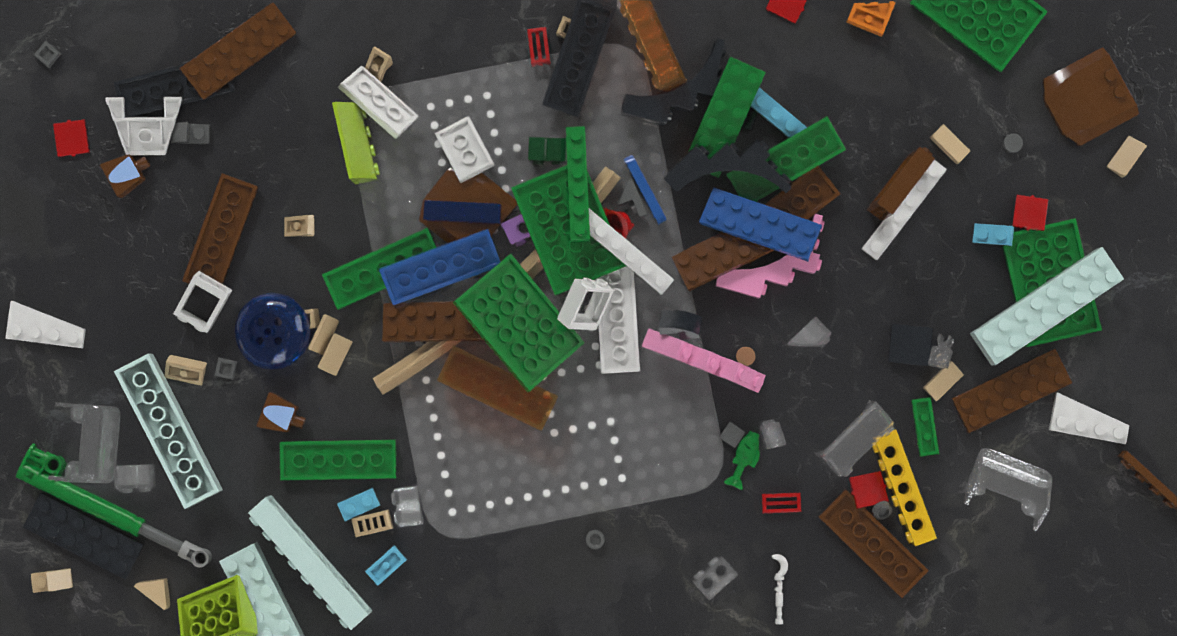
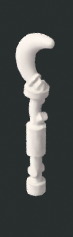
[772,554,788,624]

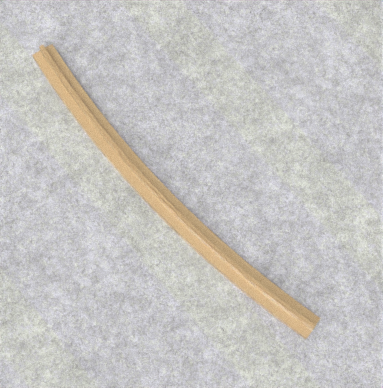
[373,166,621,395]

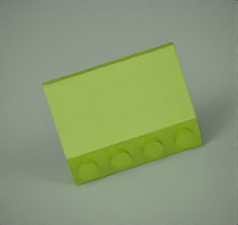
[332,102,380,185]
[177,575,258,636]

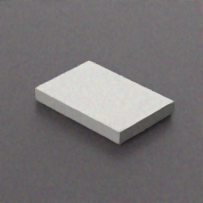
[435,116,495,183]

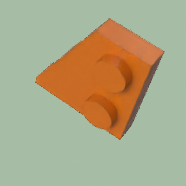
[846,1,896,37]

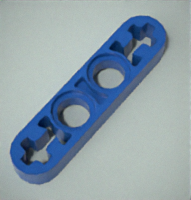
[623,155,667,225]

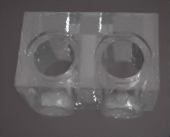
[693,556,738,601]

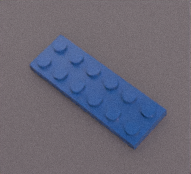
[699,187,822,262]
[379,229,501,305]

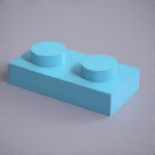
[973,223,1014,246]
[337,488,380,521]
[365,545,407,586]

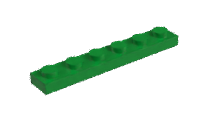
[566,126,590,242]

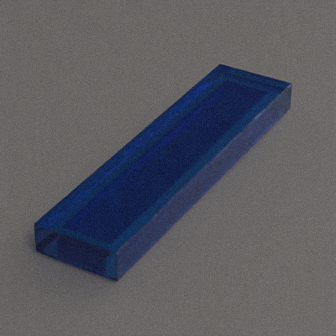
[423,200,502,224]

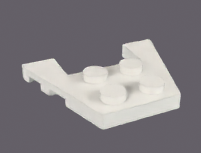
[106,97,182,155]

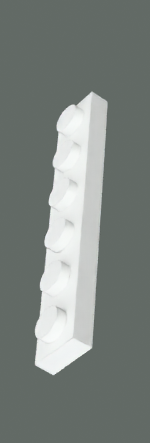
[862,160,947,260]
[589,209,674,295]

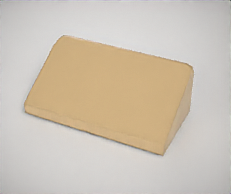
[930,124,970,164]
[1107,136,1147,178]
[308,314,339,355]
[317,333,353,376]
[165,355,207,386]
[923,361,963,402]

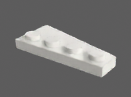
[6,301,86,348]
[1049,392,1129,444]

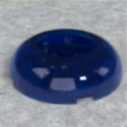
[235,293,310,370]

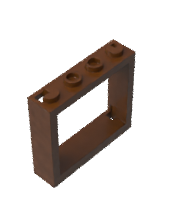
[867,147,935,221]

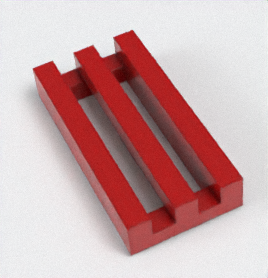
[527,27,551,67]
[762,493,801,513]

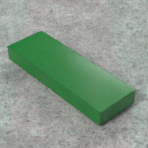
[911,397,939,457]

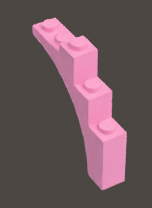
[715,214,825,299]
[642,329,766,393]

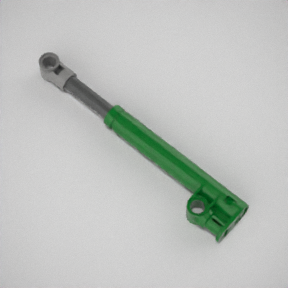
[16,443,212,567]

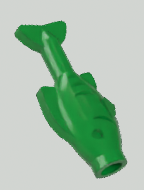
[724,430,760,490]

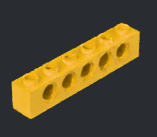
[871,429,937,546]

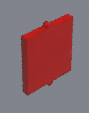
[766,0,807,24]
[53,119,90,157]
[1012,195,1048,231]
[849,471,889,509]

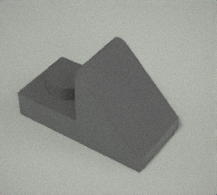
[171,122,211,144]
[618,179,647,218]

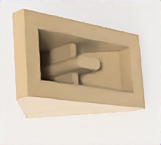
[134,578,170,610]

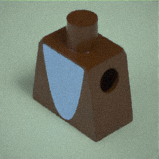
[100,154,150,198]
[256,392,306,432]

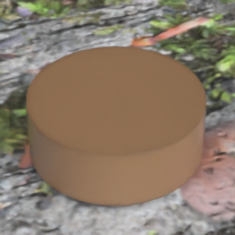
[736,347,755,366]

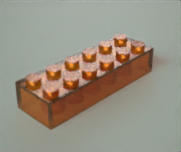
[619,0,687,92]
[437,346,559,431]

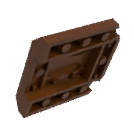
[1042,47,1139,146]
[419,168,518,243]

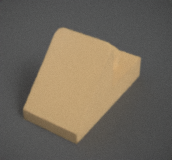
[365,47,393,82]
[284,215,315,237]
[31,568,73,593]

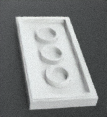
[338,66,419,139]

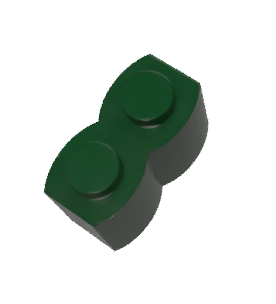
[528,137,567,166]

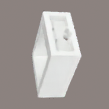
[173,271,232,333]
[557,278,614,330]

